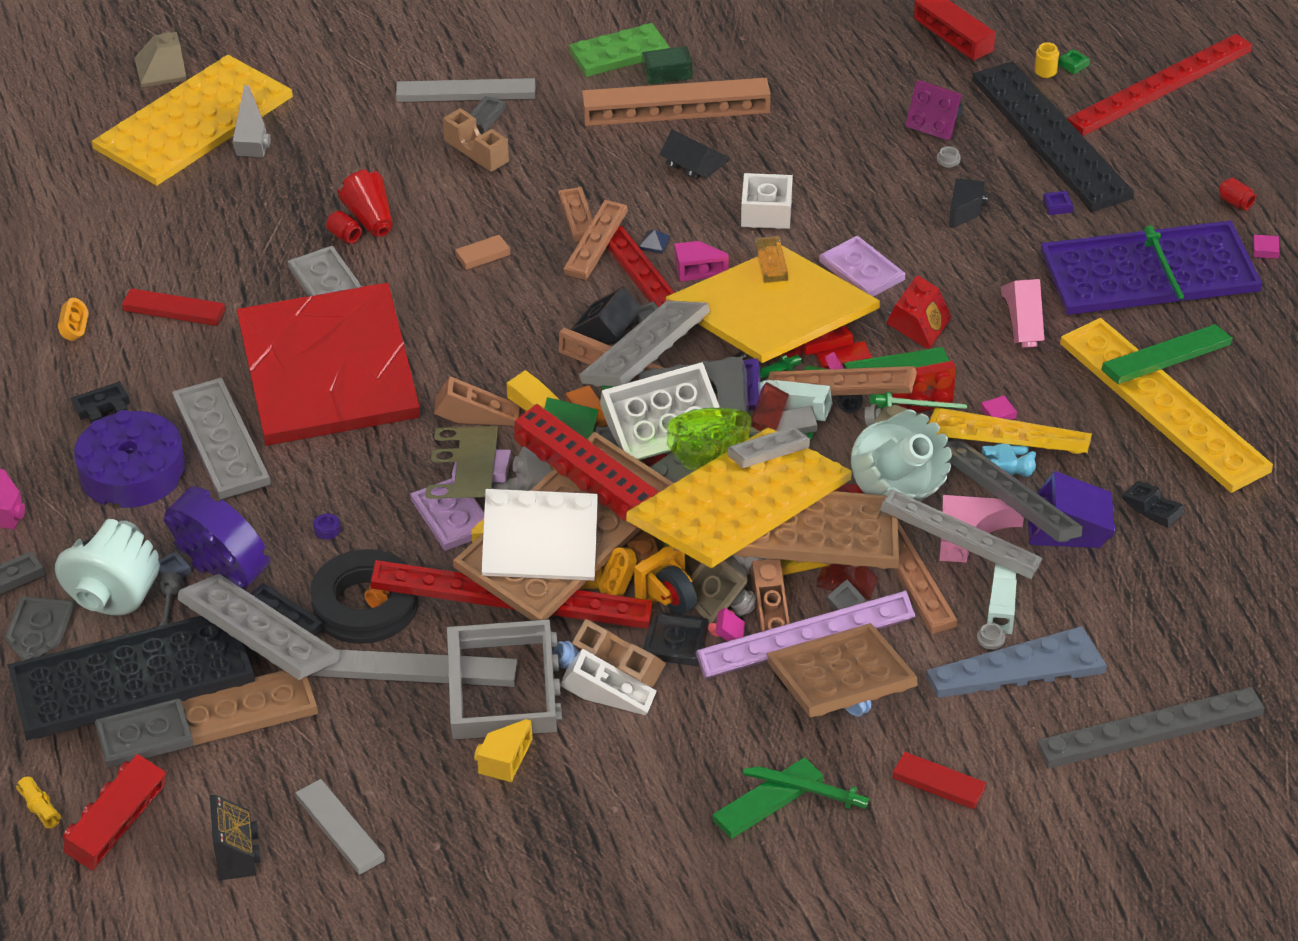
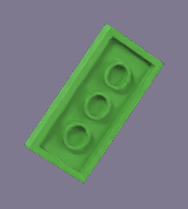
[569,23,670,77]

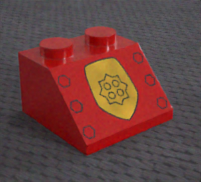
[886,275,952,349]

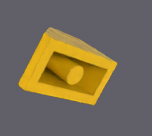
[474,719,532,782]

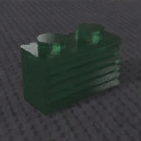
[642,46,692,85]

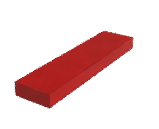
[122,288,226,326]

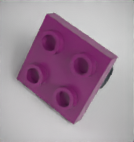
[905,80,963,140]

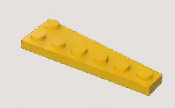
[928,407,1092,454]

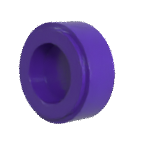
[313,514,341,539]

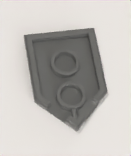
[5,596,75,661]

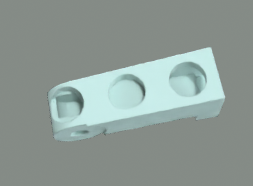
[760,380,833,421]
[987,563,1017,634]

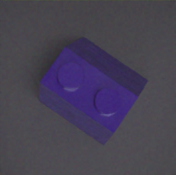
[1028,471,1116,548]

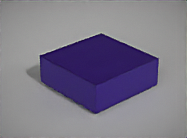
[1043,191,1073,215]

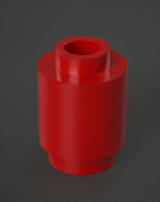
[1219,177,1257,211]
[326,210,362,244]

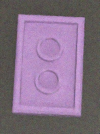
[819,236,905,297]
[410,478,484,551]

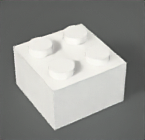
[741,173,793,229]

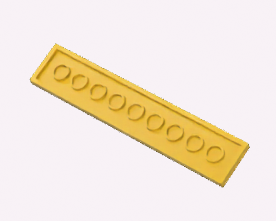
[1060,318,1273,493]

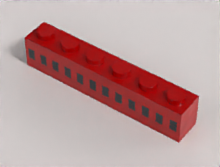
[514,404,659,527]

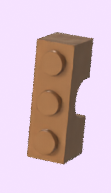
[443,108,509,172]
[572,619,666,688]

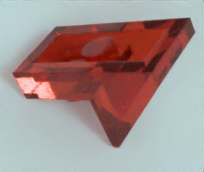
[817,564,878,600]

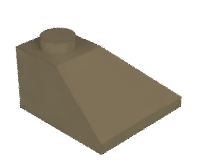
[135,32,187,88]
[690,555,748,624]

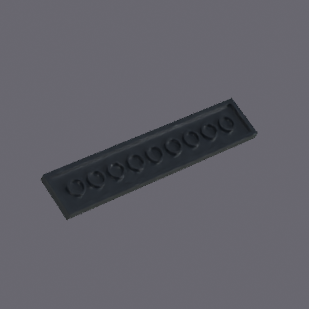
[972,61,1134,212]

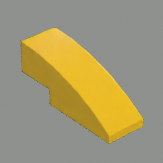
[507,370,559,412]

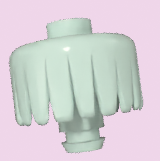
[851,409,952,502]
[55,519,160,616]

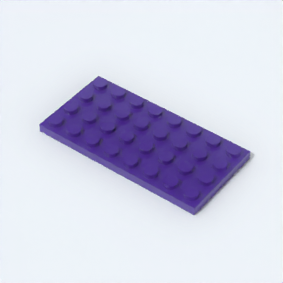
[1040,221,1262,315]

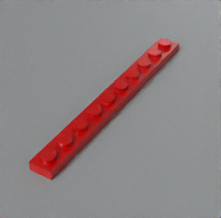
[1067,34,1252,136]
[371,560,652,629]

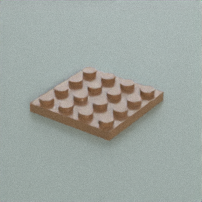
[766,623,918,718]

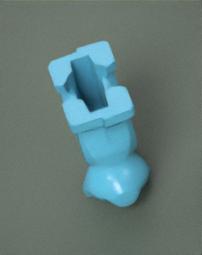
[981,443,1036,477]

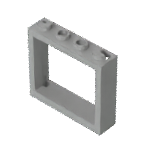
[447,620,562,739]

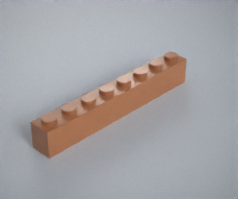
[582,78,771,126]

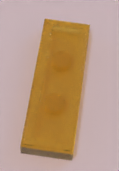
[755,236,788,283]

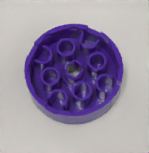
[74,410,185,508]
[163,486,270,590]

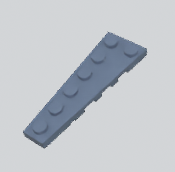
[926,626,1107,698]

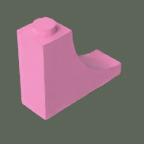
[1001,279,1044,348]
[939,495,1024,563]

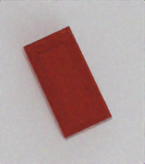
[749,382,789,432]

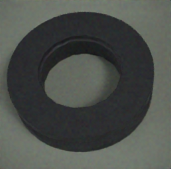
[310,549,418,644]

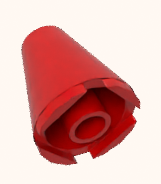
[337,169,393,237]

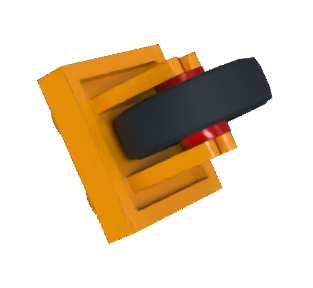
[634,545,697,615]

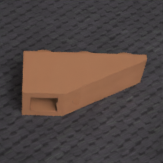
[749,559,790,632]

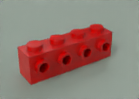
[914,0,996,61]
[63,754,166,871]

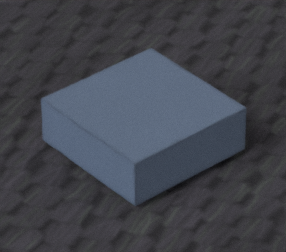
[158,551,192,584]

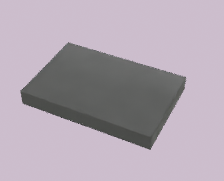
[95,699,194,768]

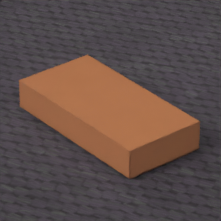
[455,234,510,270]

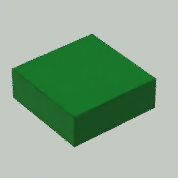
[1058,49,1090,75]

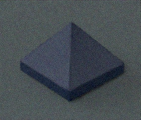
[639,230,670,254]

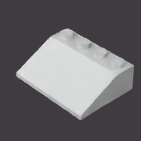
[600,362,729,460]
[482,489,597,580]

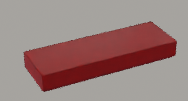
[892,752,986,810]

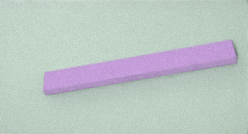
[696,591,916,679]

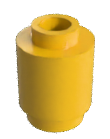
[1034,43,1059,78]

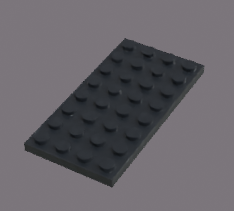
[7,616,255,741]

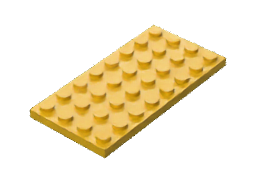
[92,55,293,186]
[626,428,852,568]

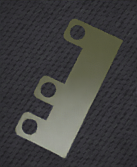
[425,426,498,499]

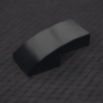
[1122,481,1184,528]

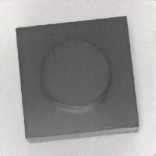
[825,579,866,611]

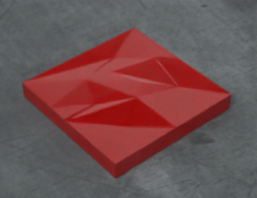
[237,282,420,446]

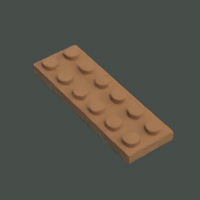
[181,670,318,745]

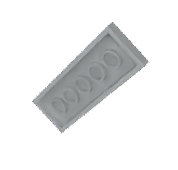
[579,300,710,387]
[172,378,271,500]
[178,574,340,680]

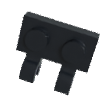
[71,381,130,424]

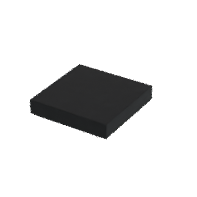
[643,611,708,666]

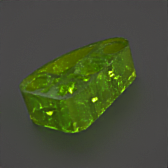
[666,407,752,470]

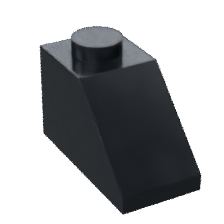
[949,178,989,228]

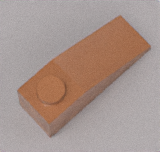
[434,376,520,426]

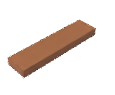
[563,200,628,280]

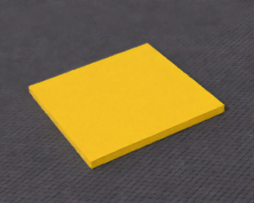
[666,246,880,363]

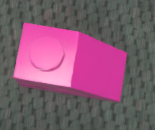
[674,241,729,282]
[0,469,25,529]

